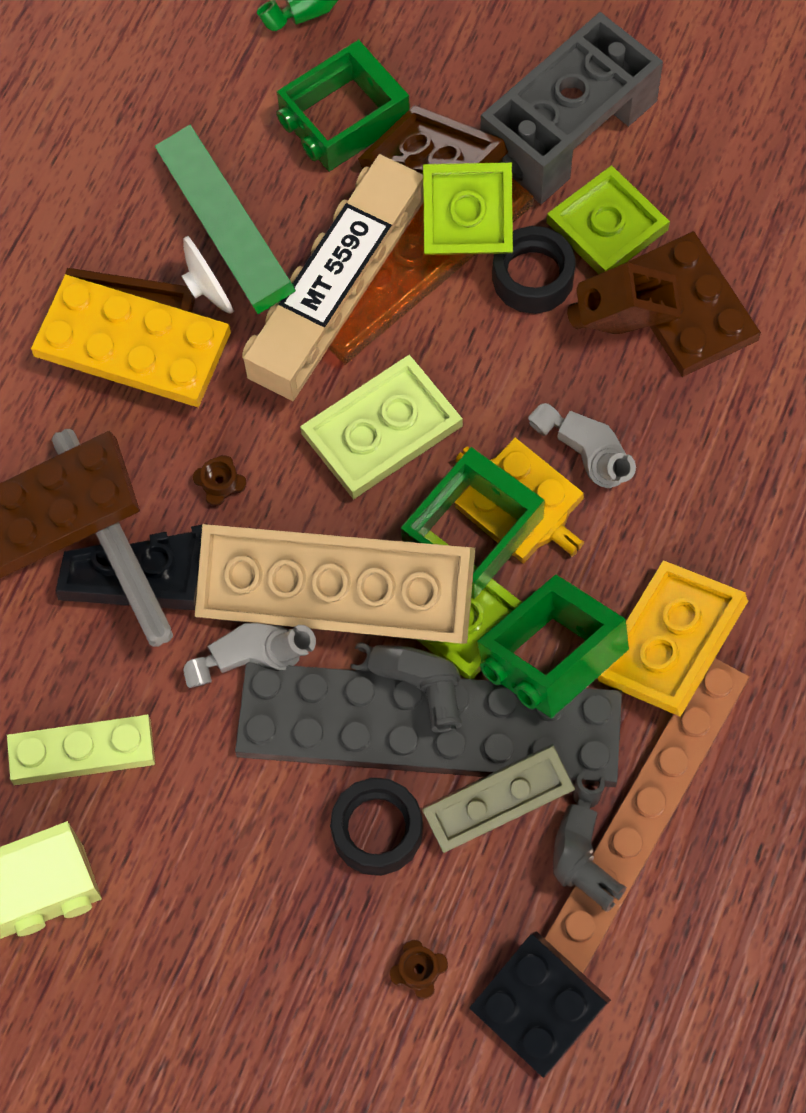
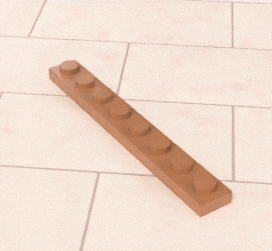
[545,658,750,974]

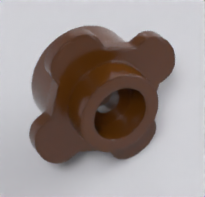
[193,455,247,506]
[390,940,448,999]

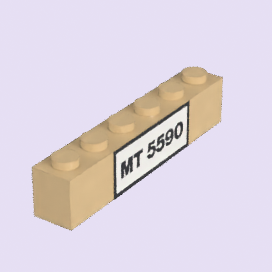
[242,154,424,401]

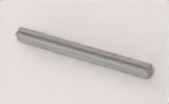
[52,429,173,647]

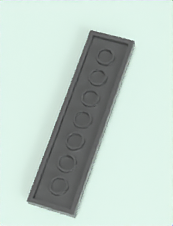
[235,662,622,787]

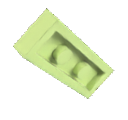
[7,714,155,785]

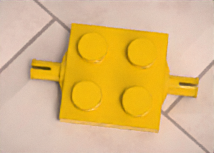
[455,437,584,564]

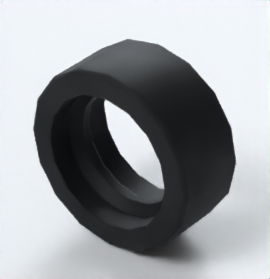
[492,226,576,314]
[330,778,423,876]

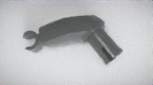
[351,642,462,732]
[553,771,627,912]

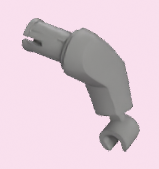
[528,403,636,488]
[183,623,316,688]

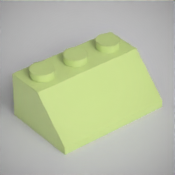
[0,821,102,939]

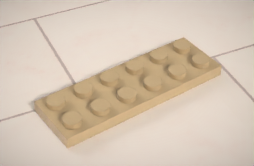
[195,524,475,644]

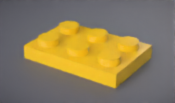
[597,560,748,717]

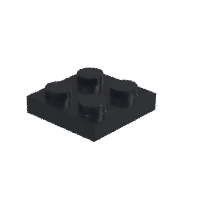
[469,931,611,1078]

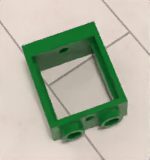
[276,39,410,172]
[401,447,545,599]
[477,574,629,719]

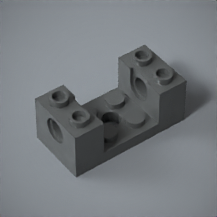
[480,12,663,204]

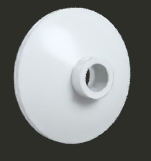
[182,236,234,314]

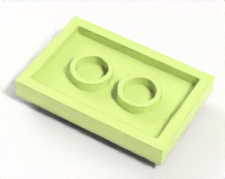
[300,354,463,500]

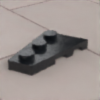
[55,523,207,611]

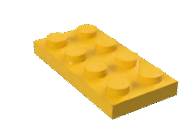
[31,274,231,408]

